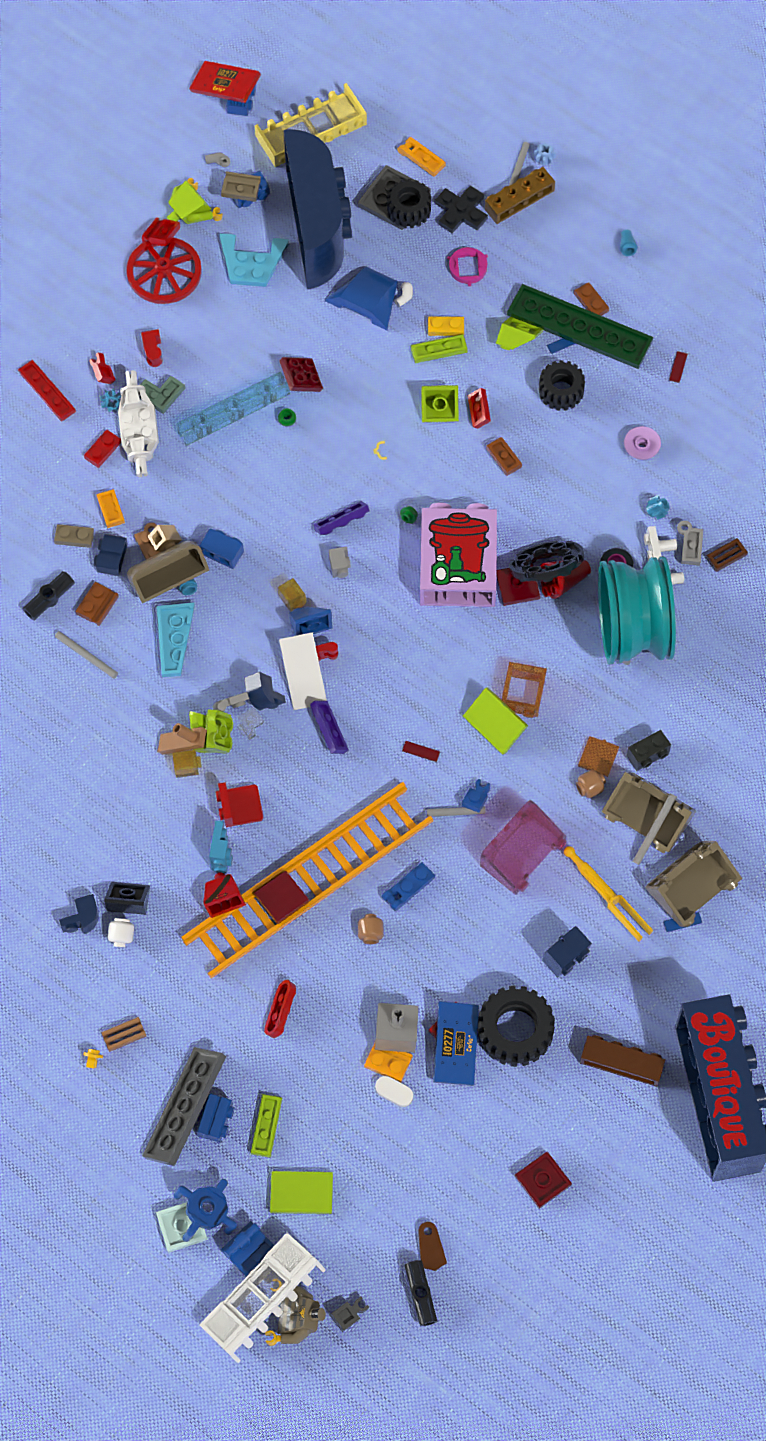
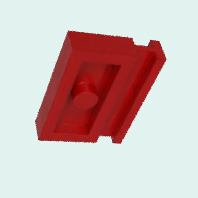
[142,217,180,246]

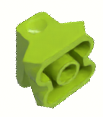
[189,709,233,754]

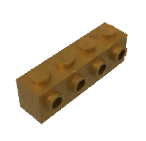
[485,167,555,224]

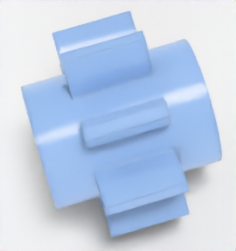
[534,143,556,166]

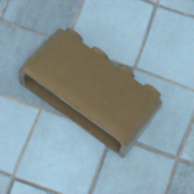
[127,540,209,604]

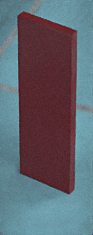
[669,351,688,383]
[402,741,440,762]

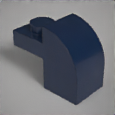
[245,672,286,711]
[59,894,99,934]

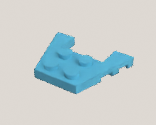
[220,233,289,287]

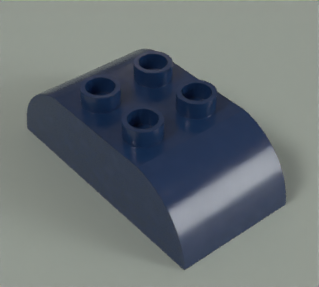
[283,129,352,289]

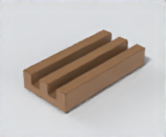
[101,1017,147,1052]

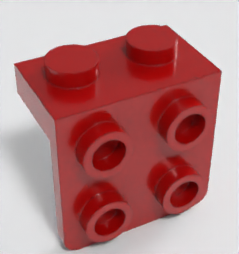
[215,782,263,828]

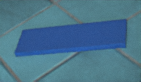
[546,338,576,354]
[663,912,702,932]

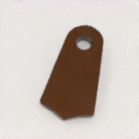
[418,1222,447,1271]

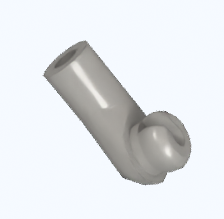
[205,152,230,167]

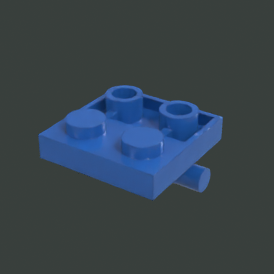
[221,1221,275,1277]

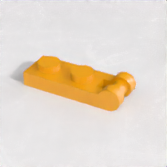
[397,137,446,177]

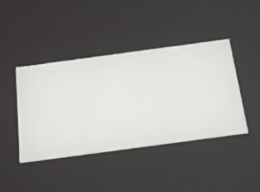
[279,632,327,710]

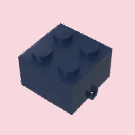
[542,926,592,978]

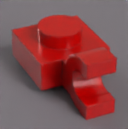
[89,352,115,384]

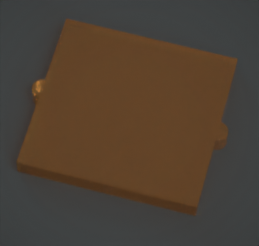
[578,736,619,777]

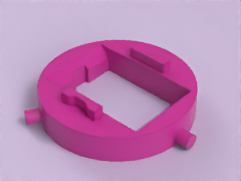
[447,247,488,287]

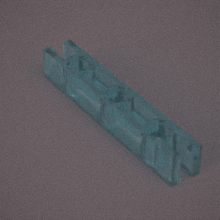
[176,371,290,446]

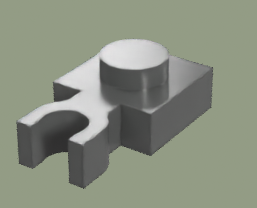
[330,1297,369,1332]

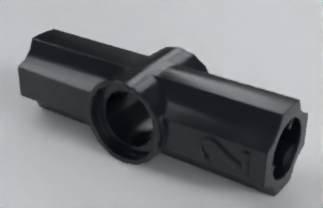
[22,571,75,621]
[404,1260,438,1327]

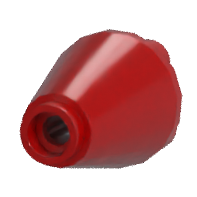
[540,560,591,599]

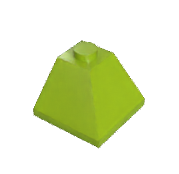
[496,317,544,350]

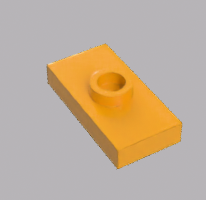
[96,489,125,528]

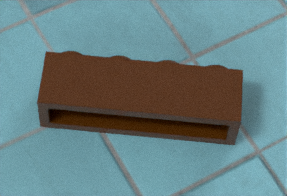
[580,1035,666,1087]

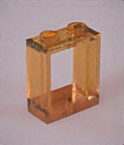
[502,662,547,718]

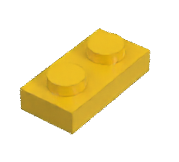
[428,317,464,336]

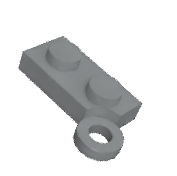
[677,521,703,566]

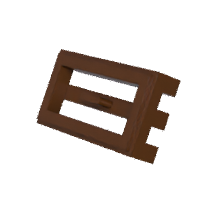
[706,538,748,572]

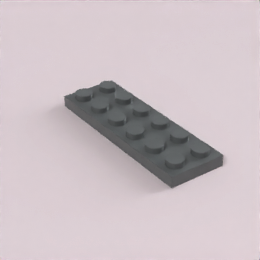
[142,1047,227,1166]

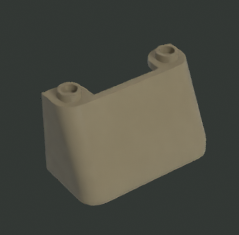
[602,771,696,853]
[645,841,743,927]

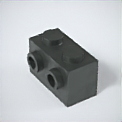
[627,730,671,771]

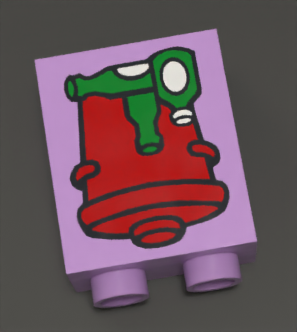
[420,503,497,607]

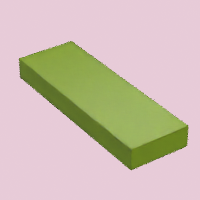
[411,334,468,363]
[251,1094,282,1158]

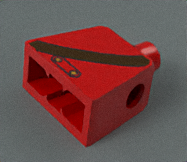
[204,872,246,918]

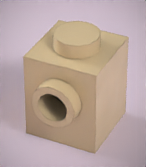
[148,525,182,551]

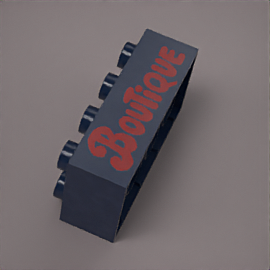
[675,994,766,1182]

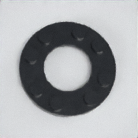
[509,541,584,582]

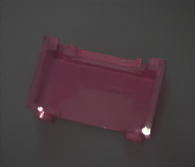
[480,800,567,895]

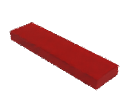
[18,360,76,422]

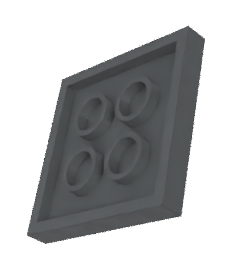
[358,165,431,230]

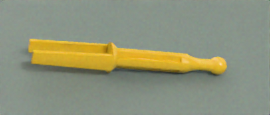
[564,846,653,942]

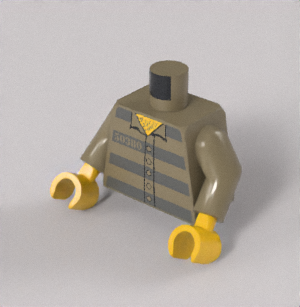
[265,1279,326,1346]

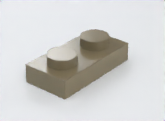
[54,524,94,548]

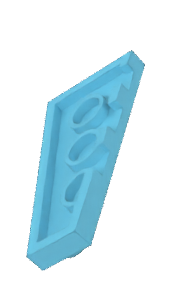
[157,603,195,678]

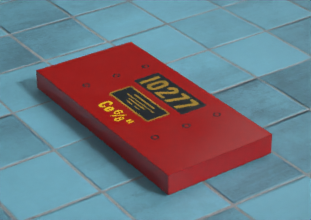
[189,61,261,103]

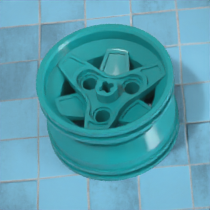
[598,556,676,665]

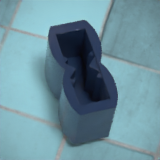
[94,534,128,576]

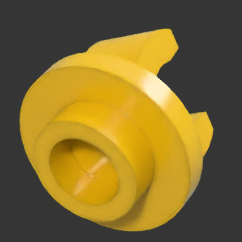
[83,1049,104,1069]

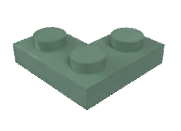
[139,376,186,414]

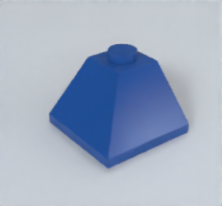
[289,607,333,636]

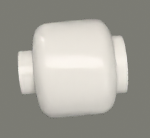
[108,918,134,947]

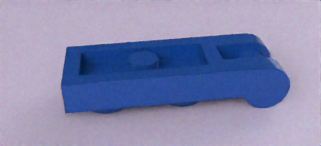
[382,862,435,911]

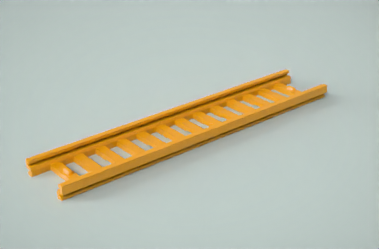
[181,782,433,979]

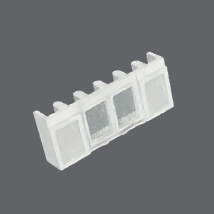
[200,1233,326,1363]

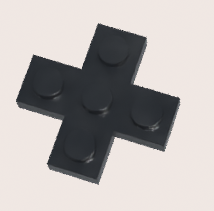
[435,185,488,234]

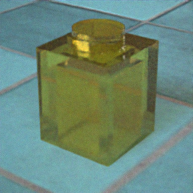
[278,578,306,612]
[172,750,202,778]

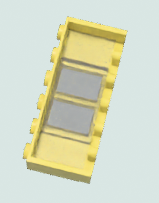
[255,83,367,167]

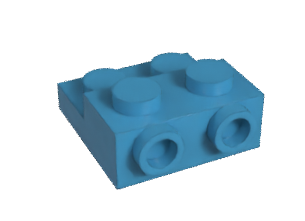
[209,821,233,874]

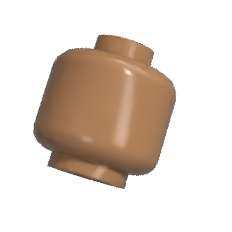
[576,770,606,798]
[358,914,384,944]

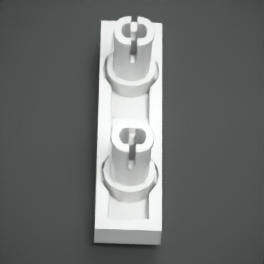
[644,526,684,585]

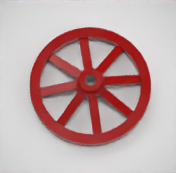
[127,237,202,304]

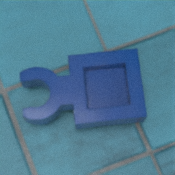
[462,779,490,813]

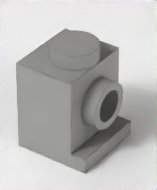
[329,546,351,578]

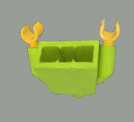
[167,178,223,224]

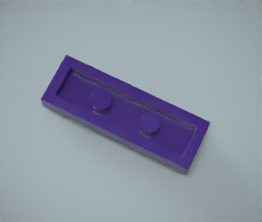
[313,501,370,535]
[310,701,349,754]

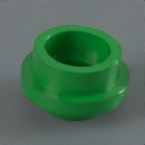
[278,408,296,426]
[400,506,418,524]

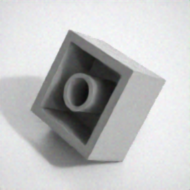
[375,1003,418,1053]

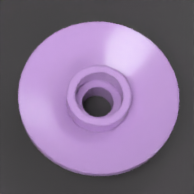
[624,426,661,460]

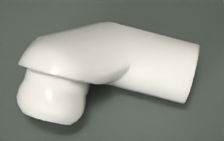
[394,282,413,307]

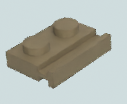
[221,171,261,202]

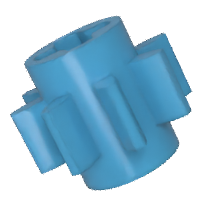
[100,388,121,412]
[646,495,670,520]

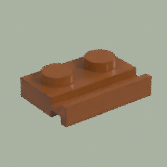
[75,582,119,626]

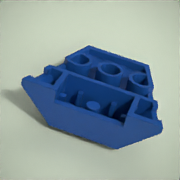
[325,266,398,331]

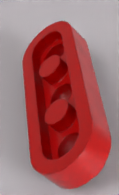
[264,980,296,1038]

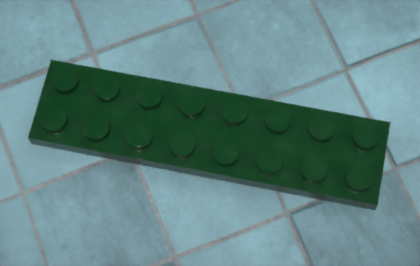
[507,284,654,369]

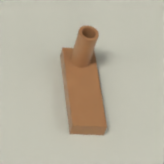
[157,723,207,755]

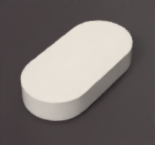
[375,1076,413,1107]

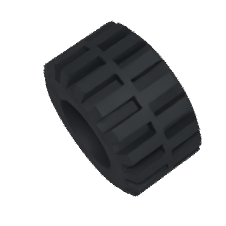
[387,179,431,228]
[539,360,585,411]

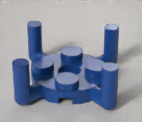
[174,1179,237,1242]

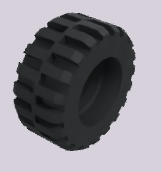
[478,985,555,1067]

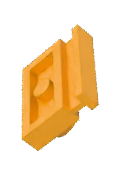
[364,1043,413,1083]

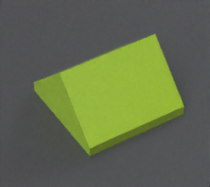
[421,385,459,422]

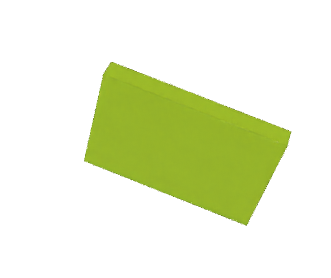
[463,687,528,755]
[270,1171,333,1214]

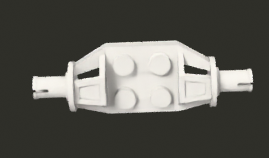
[118,370,159,477]

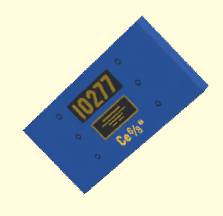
[433,1001,479,1086]

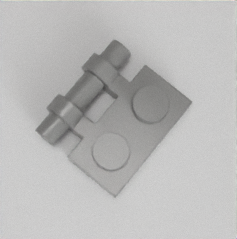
[213,692,249,712]

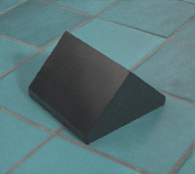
[104,882,150,915]

